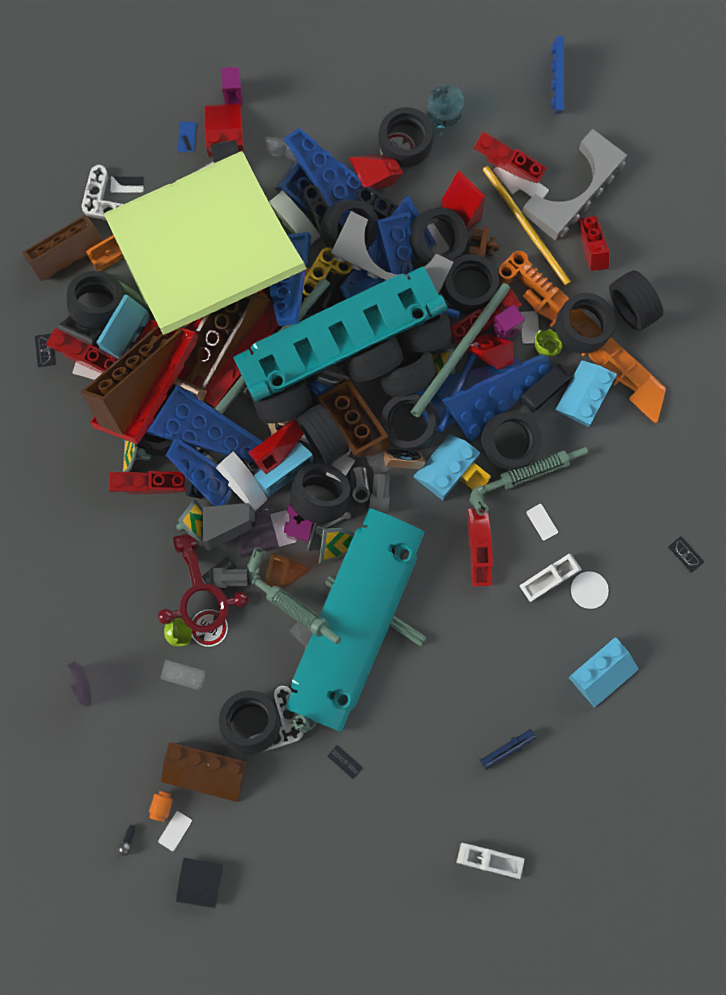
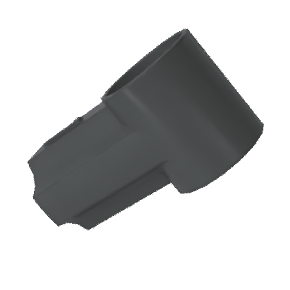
[349,467,370,508]
[369,474,390,513]
[209,568,248,589]

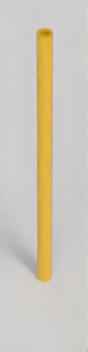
[483,166,571,286]

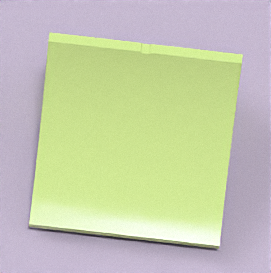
[104,151,306,335]

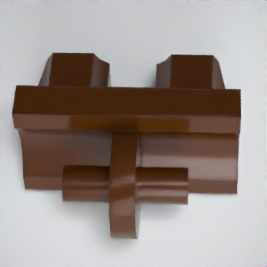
[469,226,500,257]

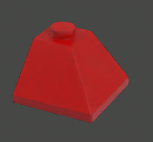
[349,154,403,189]
[459,333,514,369]

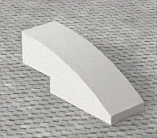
[269,190,321,246]
[216,452,268,511]
[520,554,582,602]
[457,843,525,879]

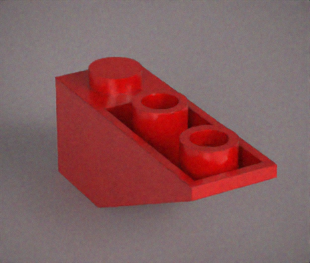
[578,216,610,271]
[248,419,304,475]

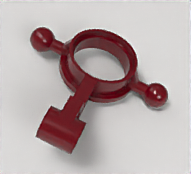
[158,533,249,633]

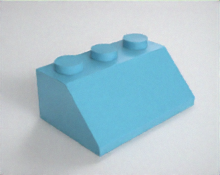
[97,294,150,359]
[555,360,617,428]
[413,434,480,501]
[253,442,314,498]
[568,637,639,708]

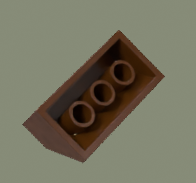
[22,215,103,281]
[317,379,390,457]
[161,742,248,802]

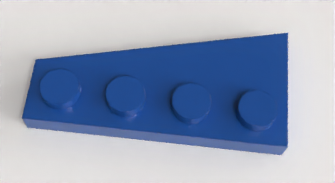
[551,36,564,114]
[374,212,413,275]
[166,438,233,506]

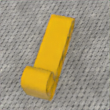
[302,248,352,302]

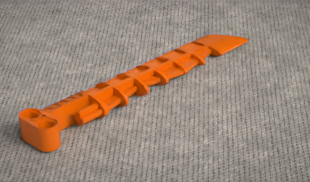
[498,251,666,423]

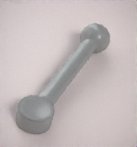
[315,512,351,534]

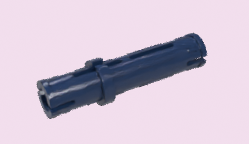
[479,729,537,770]

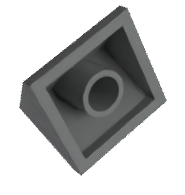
[58,316,104,348]

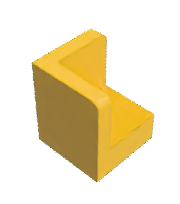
[460,462,491,491]

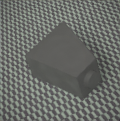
[203,503,255,550]

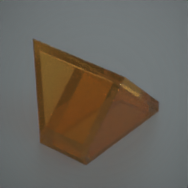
[264,553,310,589]

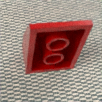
[205,103,244,157]
[441,170,486,231]

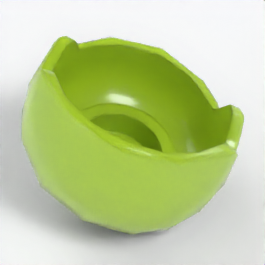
[534,329,563,357]
[164,617,192,647]

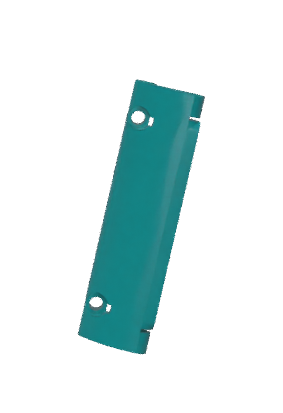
[233,266,448,402]
[285,508,425,732]

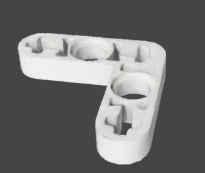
[82,165,124,220]
[250,686,303,754]

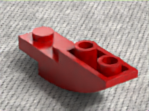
[473,131,547,184]
[450,290,522,345]
[46,328,118,374]
[109,471,185,494]
[468,509,493,586]

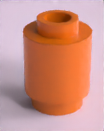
[149,791,173,822]

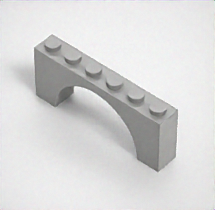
[522,129,627,241]
[331,211,453,293]

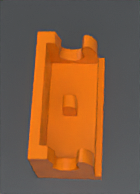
[86,235,124,271]

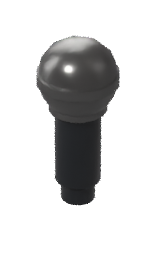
[118,825,135,856]

